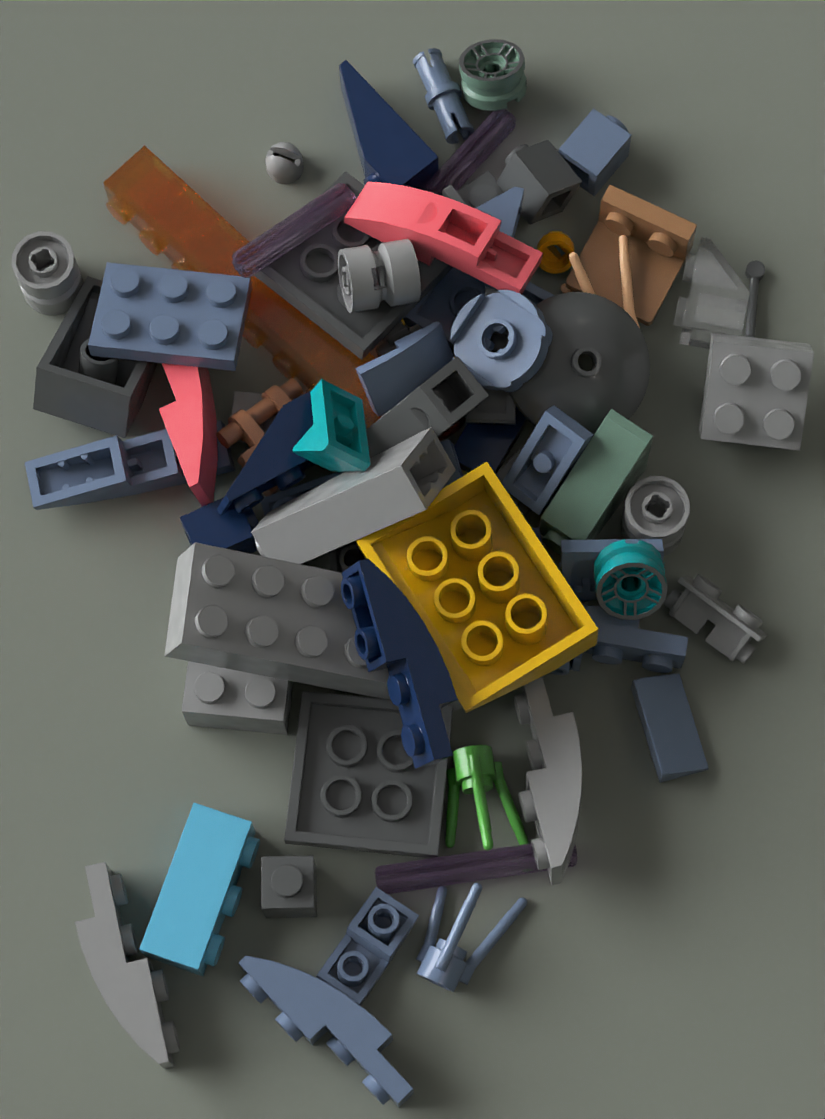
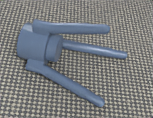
[416,883,527,992]

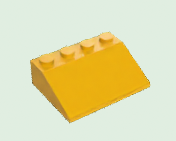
[356,462,599,713]

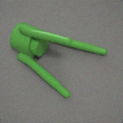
[445,745,530,850]

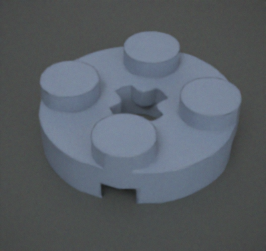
[450,290,553,392]

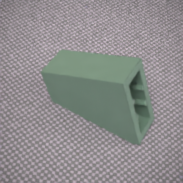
[540,409,653,555]

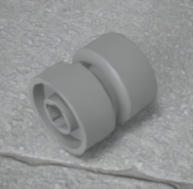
[12,231,84,315]
[338,239,421,313]
[621,476,690,556]

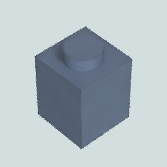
[559,108,632,196]

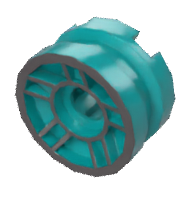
[594,539,668,620]

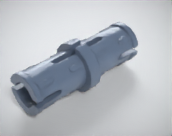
[413,48,474,144]

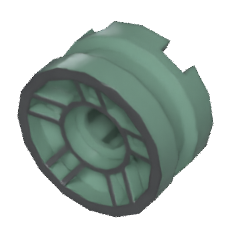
[459,39,527,111]

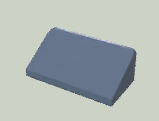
[631,673,709,783]

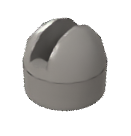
[265,142,304,184]

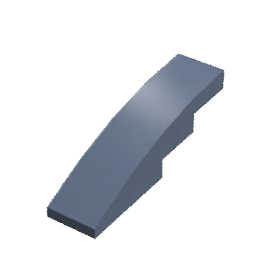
[25,420,235,510]

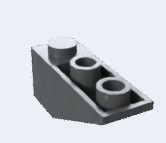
[366,356,489,458]

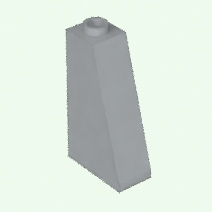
[251,427,456,564]

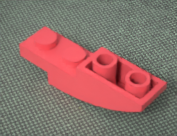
[344,182,543,295]

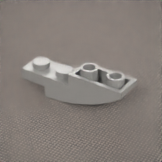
[514,677,582,885]
[75,862,180,1069]

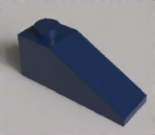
[339,60,439,190]

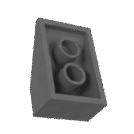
[33,276,158,438]

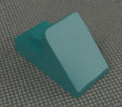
[292,379,371,472]

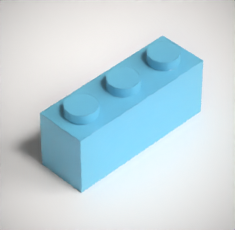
[139,803,260,976]

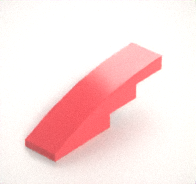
[159,363,218,507]

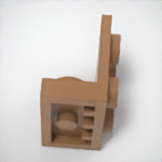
[566,185,697,326]

